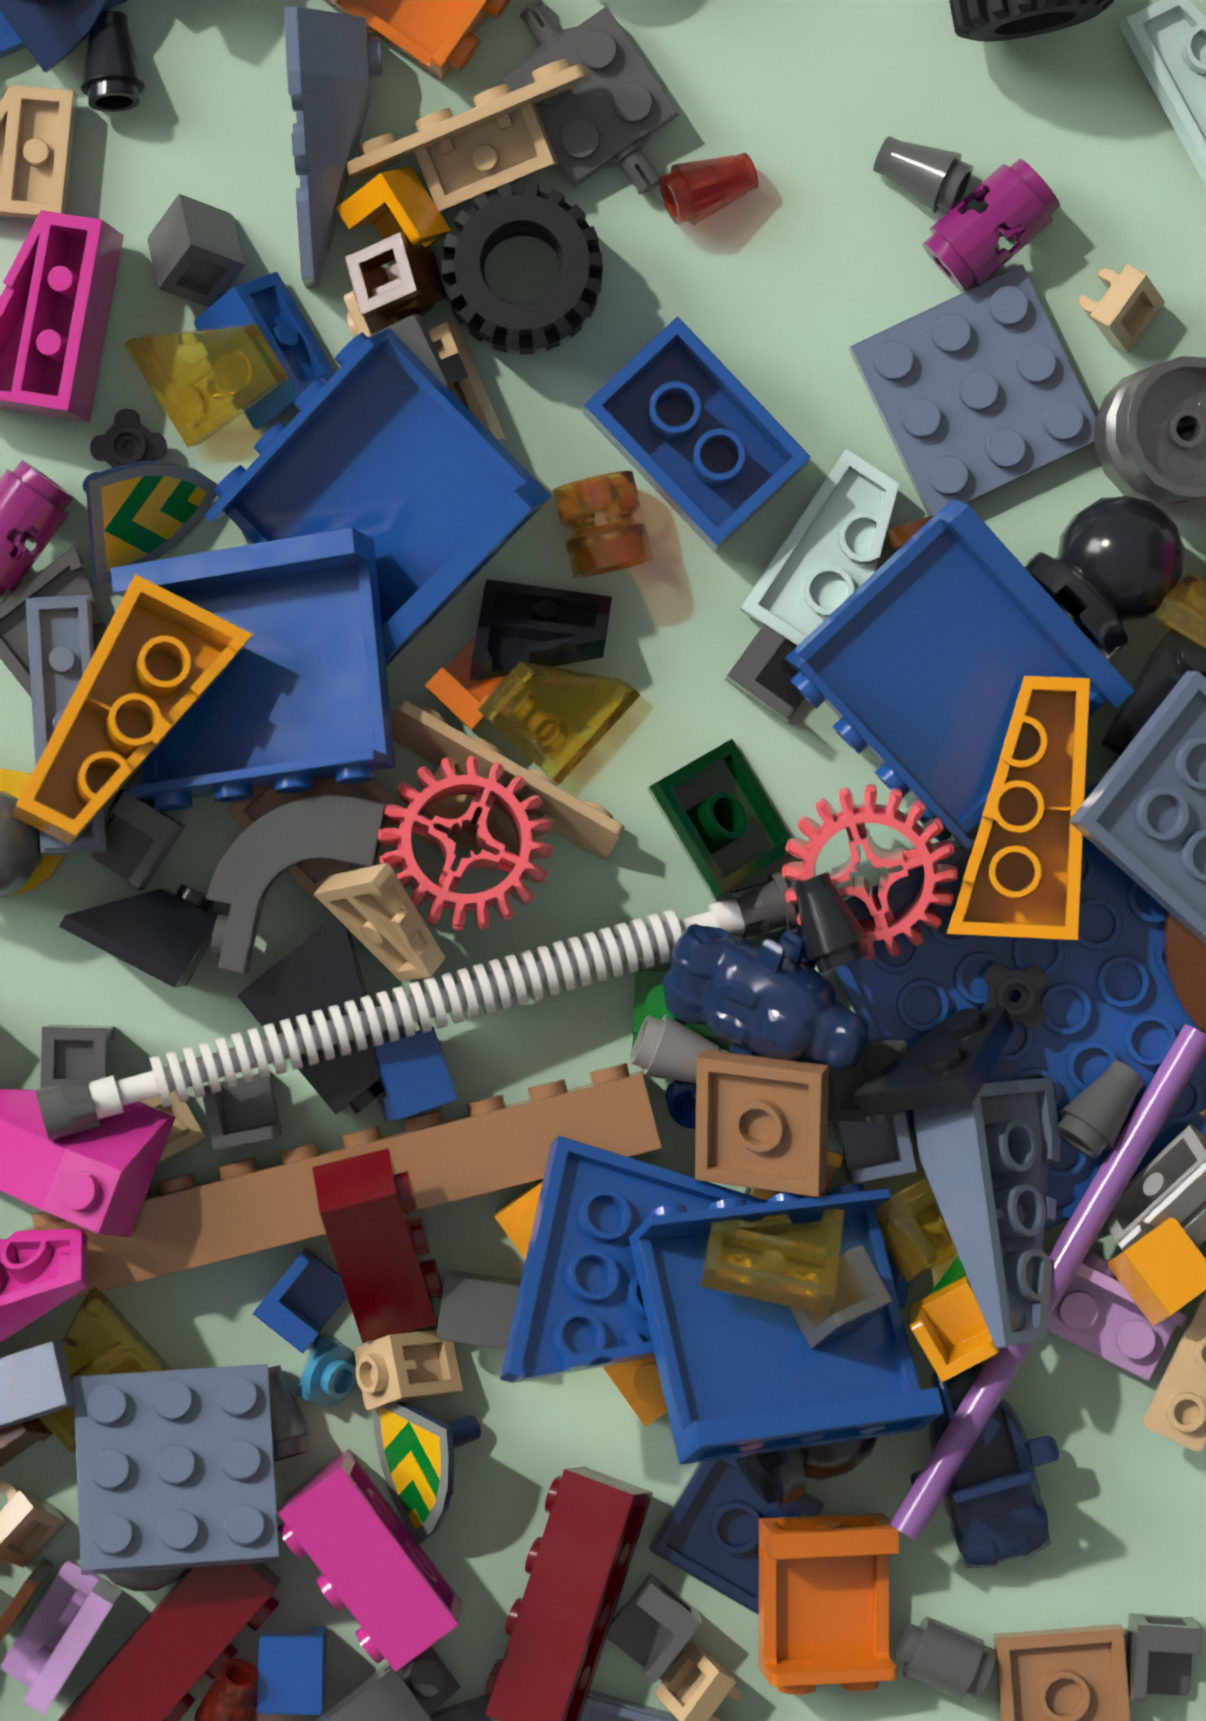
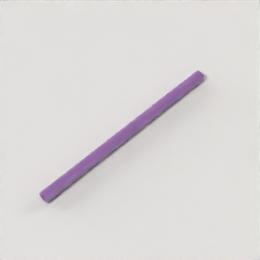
[889,1024,1206,1542]

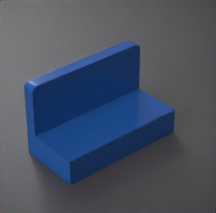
[194,271,335,429]

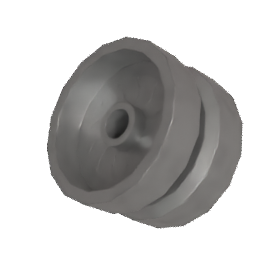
[1095,356,1206,506]

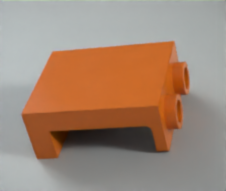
[325,0,511,81]
[759,1513,899,1695]

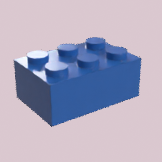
[584,316,811,553]

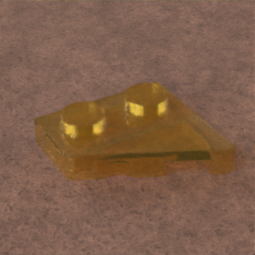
[124,323,289,448]
[477,662,641,785]
[700,1209,844,1315]
[39,1286,173,1453]

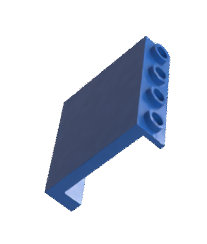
[204,328,552,667]
[785,498,1135,850]
[111,528,395,811]
[629,1184,944,1465]

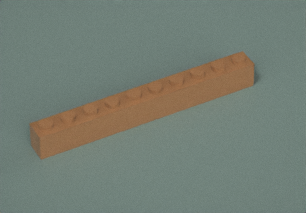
[21,1063,662,1300]

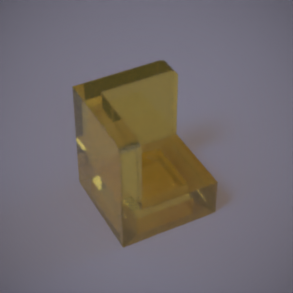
[876,1177,958,1282]

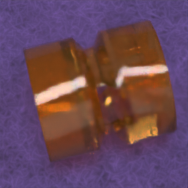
[553,471,653,578]

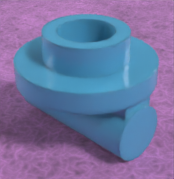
[295,1334,357,1407]

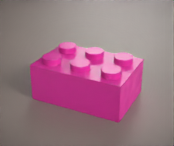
[278,1449,462,1672]

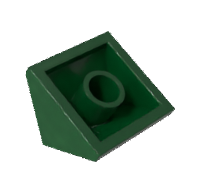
[647,739,792,898]

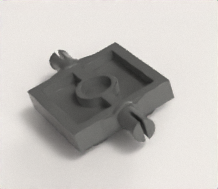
[502,0,679,195]

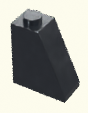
[237,915,385,1114]

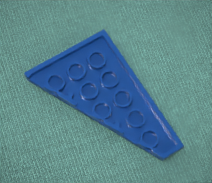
[500,1136,915,1383]

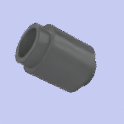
[896,1616,996,1700]

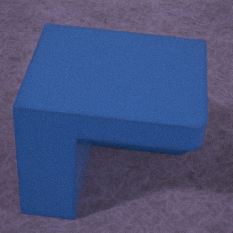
[373,1026,458,1121]
[252,1248,347,1354]
[257,1626,327,1715]

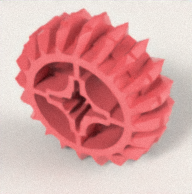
[378,756,553,932]
[782,784,957,960]

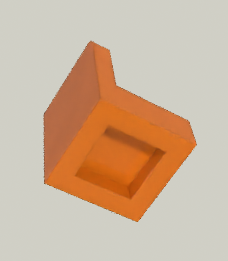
[424,636,525,732]

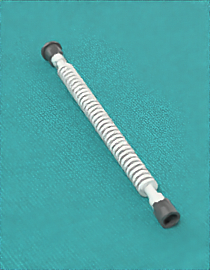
[35,872,799,1141]

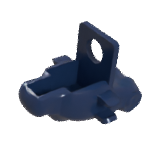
[663,924,868,1071]
[910,1362,1059,1569]

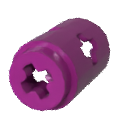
[922,158,1061,291]
[0,460,74,598]

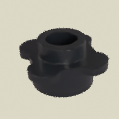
[90,409,167,468]
[982,963,1048,1029]

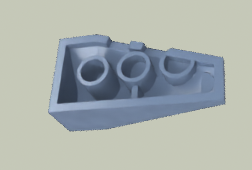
[284,6,383,288]
[913,1077,1061,1348]

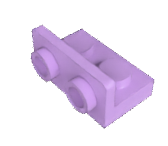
[1048,1251,1188,1381]
[1,1560,122,1715]

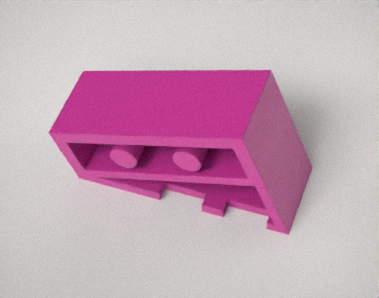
[0,210,124,423]

